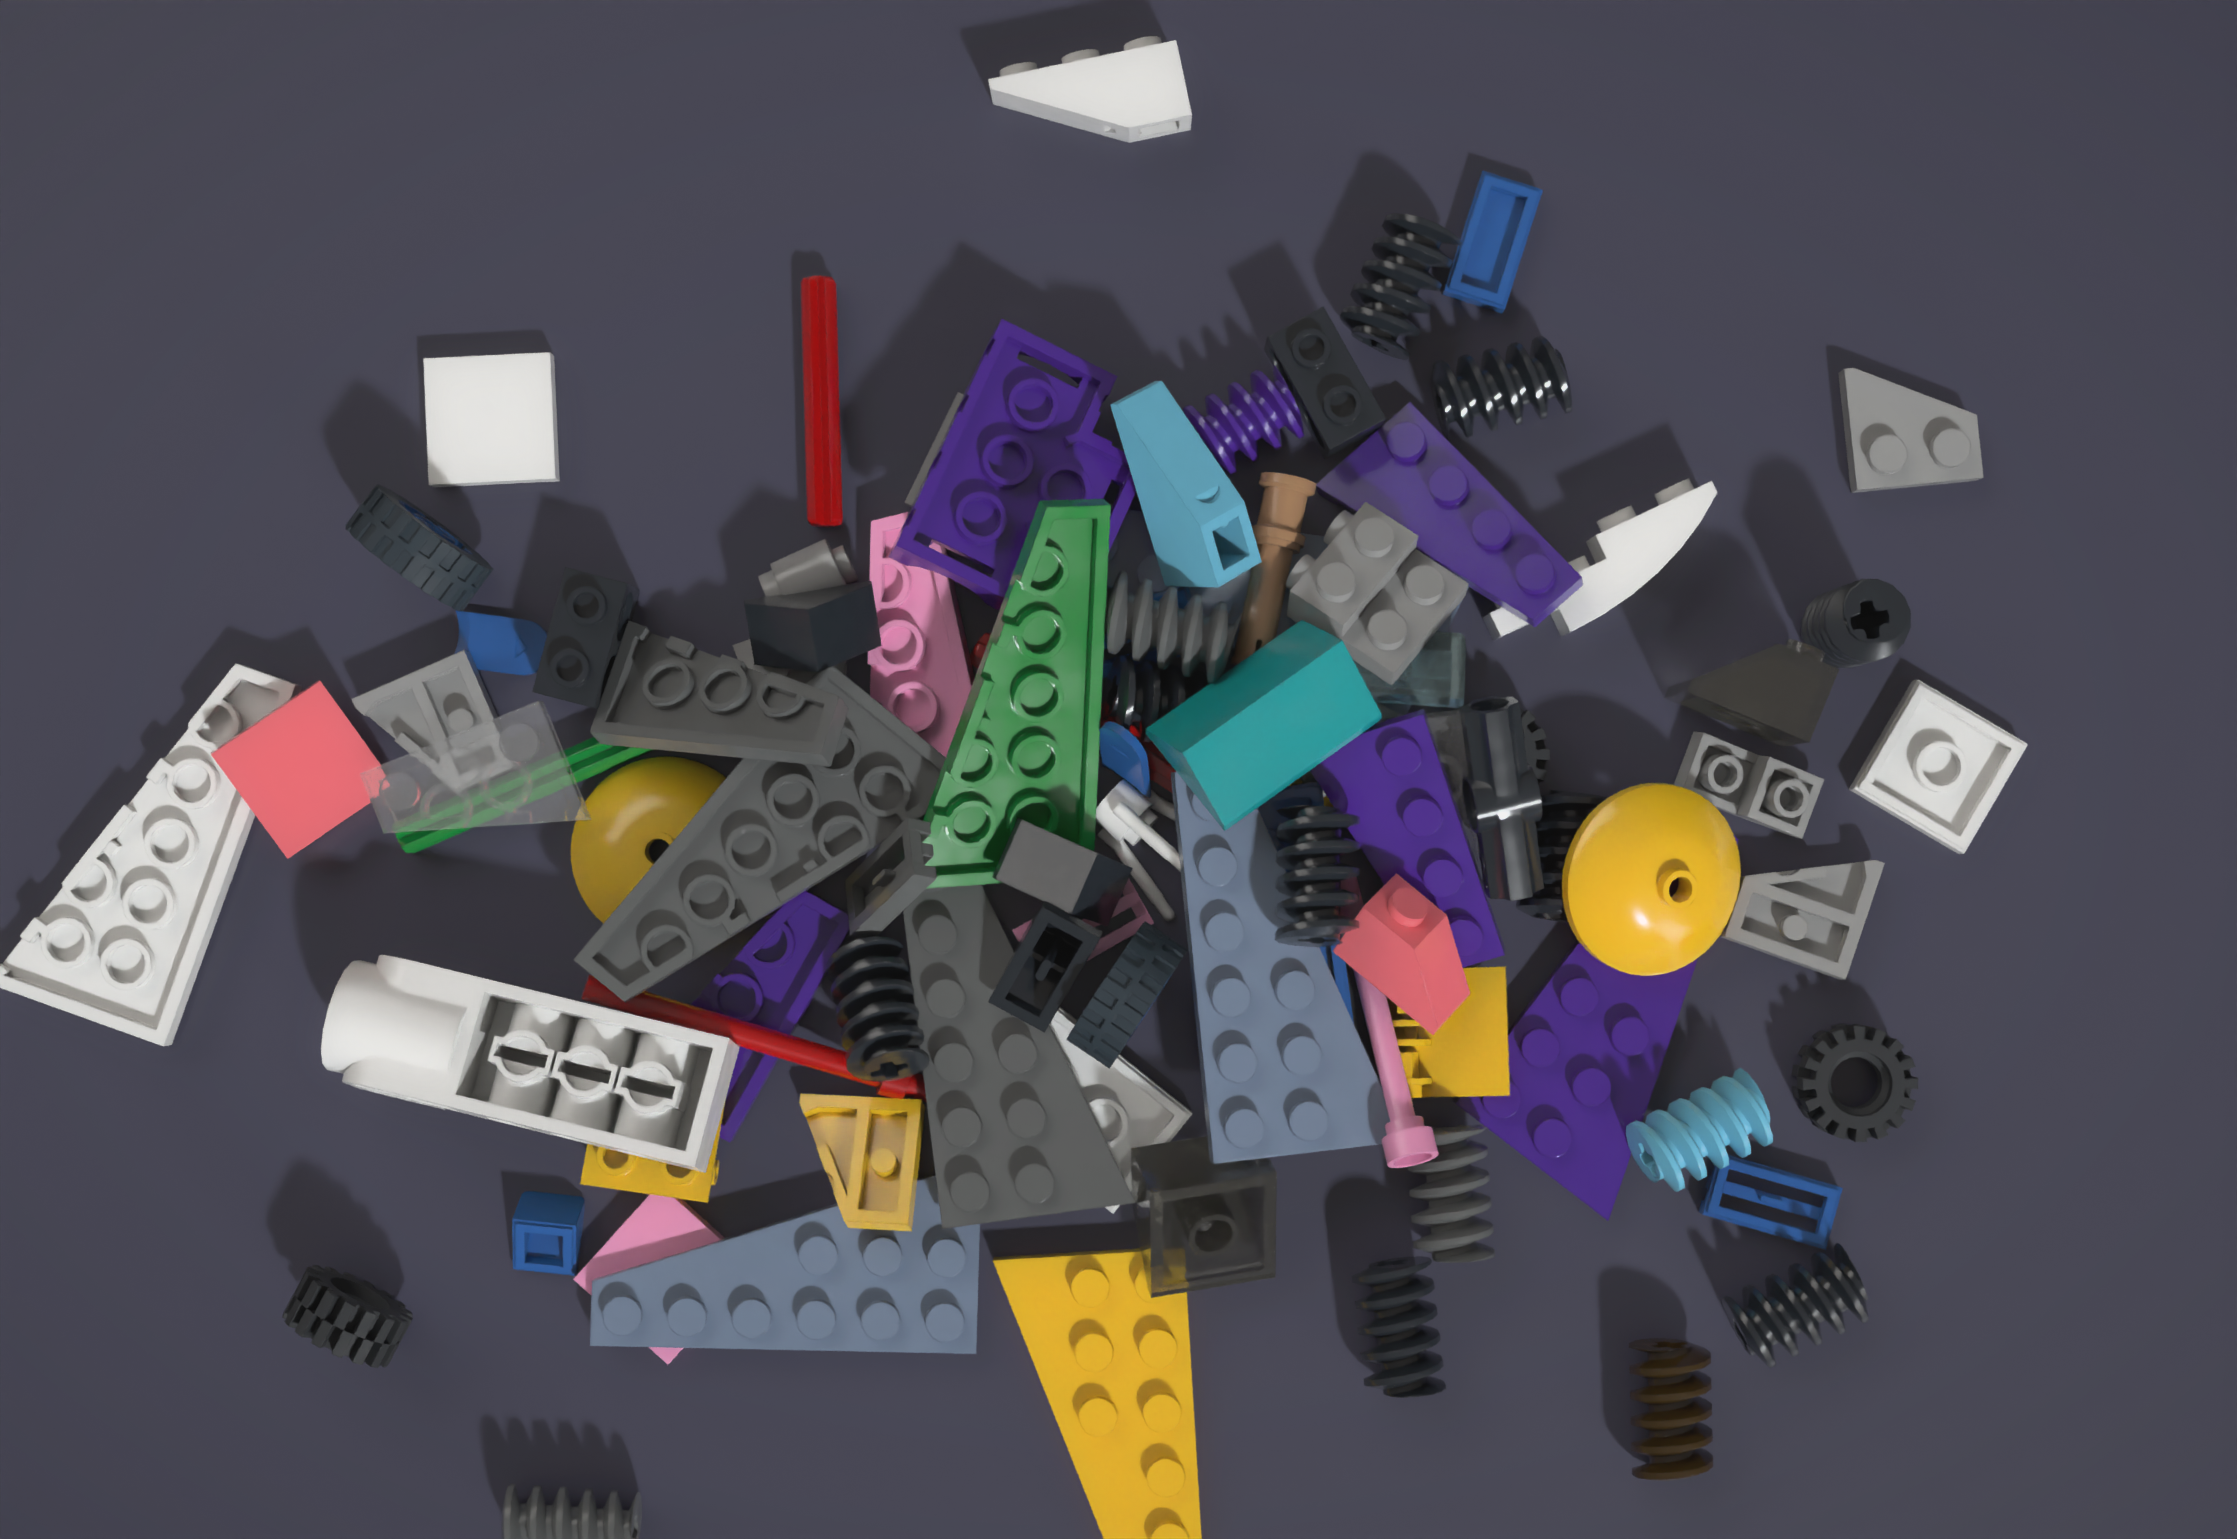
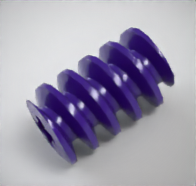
[1182,364,1304,474]

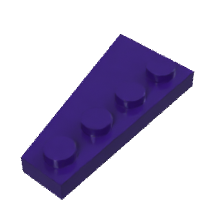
[1316,402,1583,627]
[1310,709,1505,967]
[690,890,850,1143]

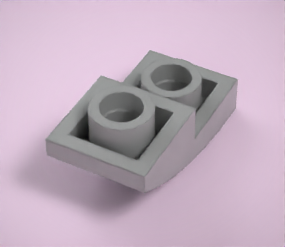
[1674,732,1824,839]

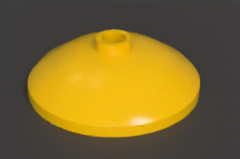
[571,757,727,924]
[1562,783,1741,976]

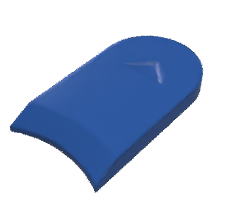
[454,611,548,676]
[1099,721,1152,798]

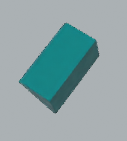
[1146,620,1382,831]

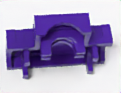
[888,319,1136,611]

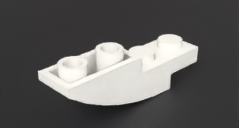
[1483,478,1717,641]

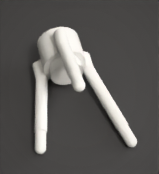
[1096,779,1181,921]

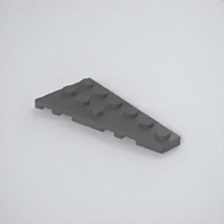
[573,666,946,1002]
[903,885,1135,1229]

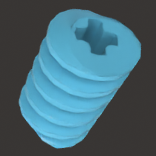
[1626,1067,1773,1192]

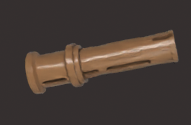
[1230,472,1317,666]

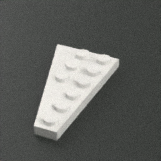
[0,663,302,1046]

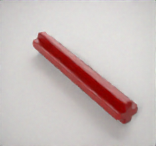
[801,275,843,527]

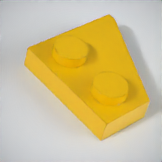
[799,1093,925,1231]

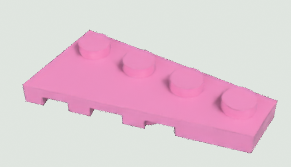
[868,512,975,757]

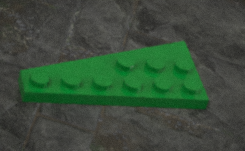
[922,499,1111,889]

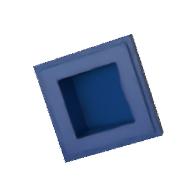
[512,1191,585,1276]

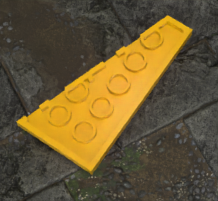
[993,1246,1202,1539]

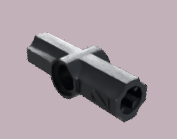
[1459,696,1544,901]

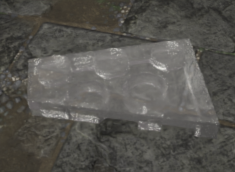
[360,700,592,833]

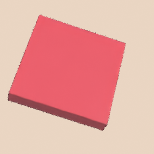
[211,680,396,859]

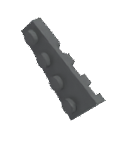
[590,621,849,766]

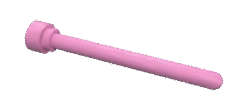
[1340,877,1439,1168]

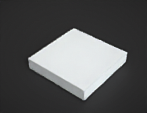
[423,352,560,487]
[1849,680,2028,854]

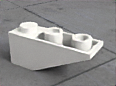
[988,36,1192,143]

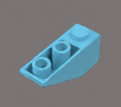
[1110,381,1262,588]

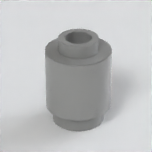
[758,539,858,597]

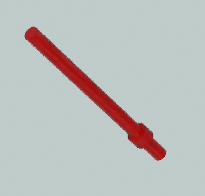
[581,974,927,1102]

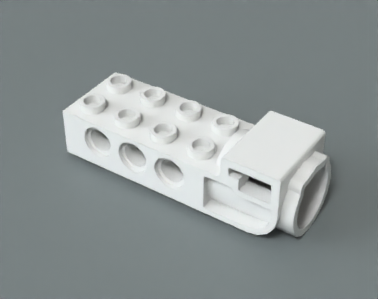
[321,955,740,1173]

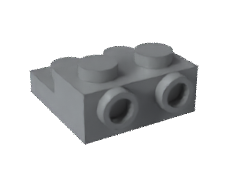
[1286,502,1469,686]

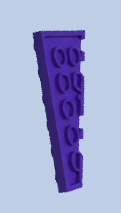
[1453,835,1739,1221]

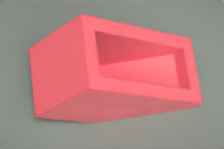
[1333,873,1470,1035]

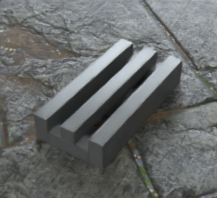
[845,818,937,938]

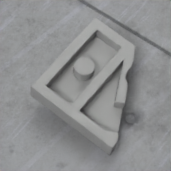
[1838,368,1984,493]
[351,650,520,793]
[1719,860,1885,980]

